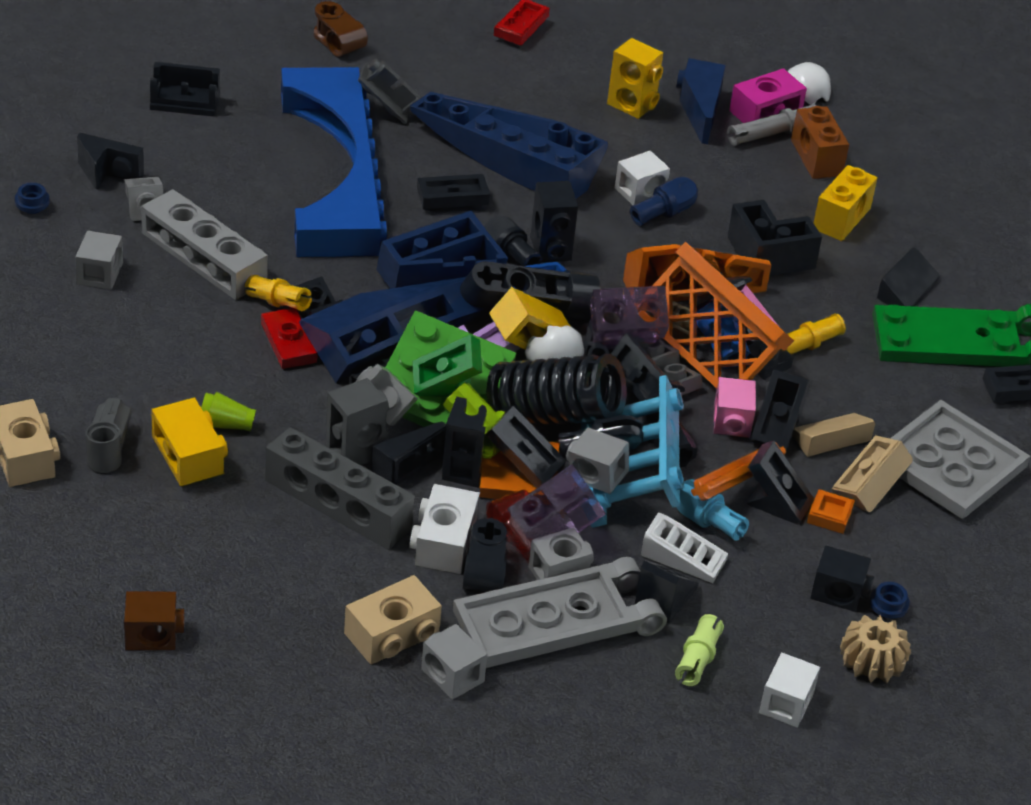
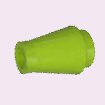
[201,391,256,431]

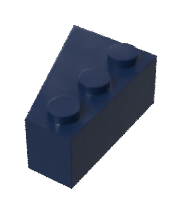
[376,211,508,289]

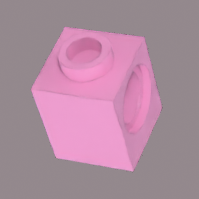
[713,377,756,438]

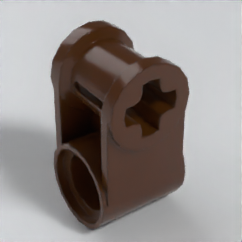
[314,1,368,57]

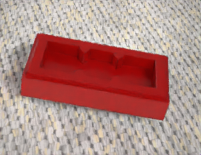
[494,0,550,46]
[261,308,317,369]

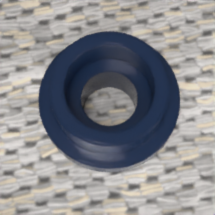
[14,183,50,214]
[869,582,910,619]

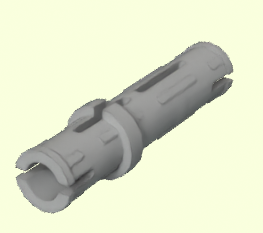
[727,104,816,146]

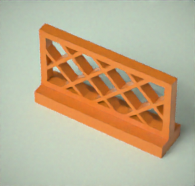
[632,242,794,388]

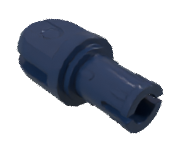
[629,177,698,226]

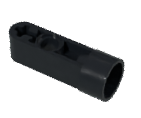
[460,261,601,323]

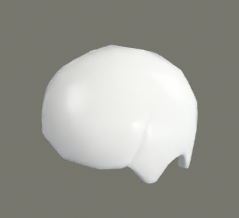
[788,62,831,105]
[525,325,584,361]

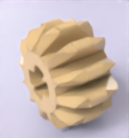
[840,615,911,683]

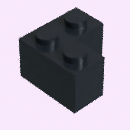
[727,200,822,276]

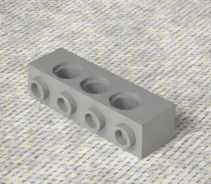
[141,189,268,300]

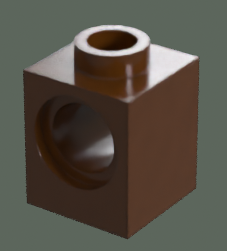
[124,591,185,650]

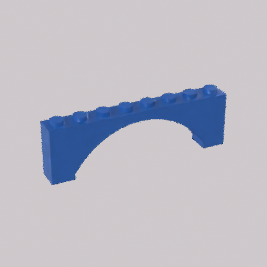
[281,67,387,257]

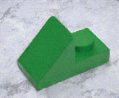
[413,334,482,396]

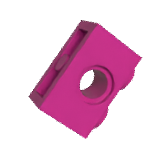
[729,68,807,123]

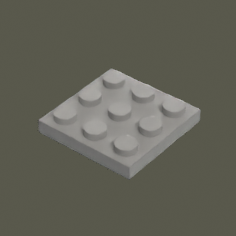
[890,400,1030,519]

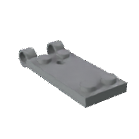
[453,557,667,668]

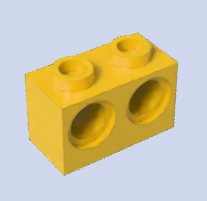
[607,38,664,119]

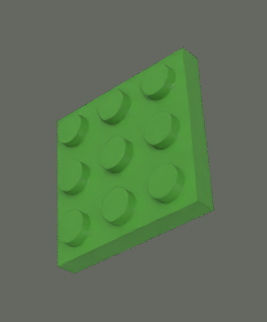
[385,310,516,427]

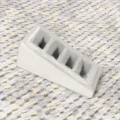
[641,512,728,584]

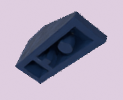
[676,58,726,145]

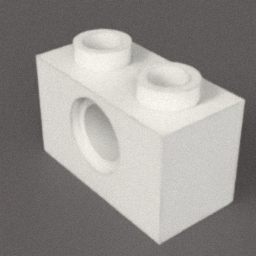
[410,484,480,574]

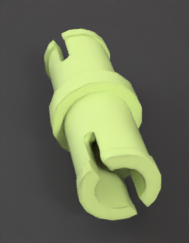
[675,614,724,686]

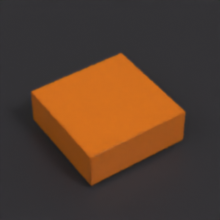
[807,489,855,534]

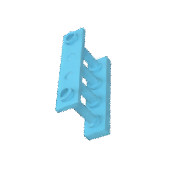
[578,375,684,528]

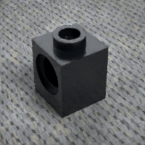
[810,545,875,612]

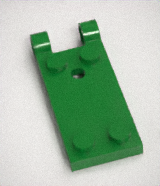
[872,304,1031,367]

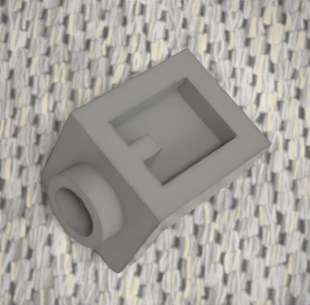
[124,177,163,221]
[356,364,418,426]

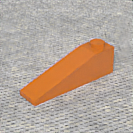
[623,244,771,304]

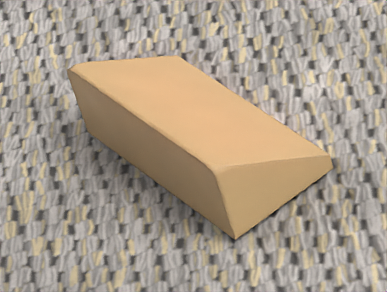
[792,413,875,457]
[832,436,913,512]

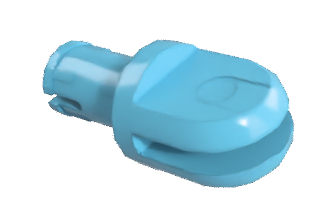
[676,479,749,541]

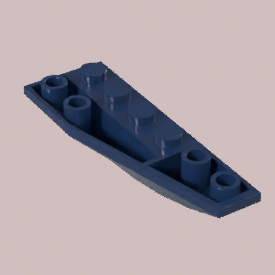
[410,92,608,199]
[299,277,493,383]

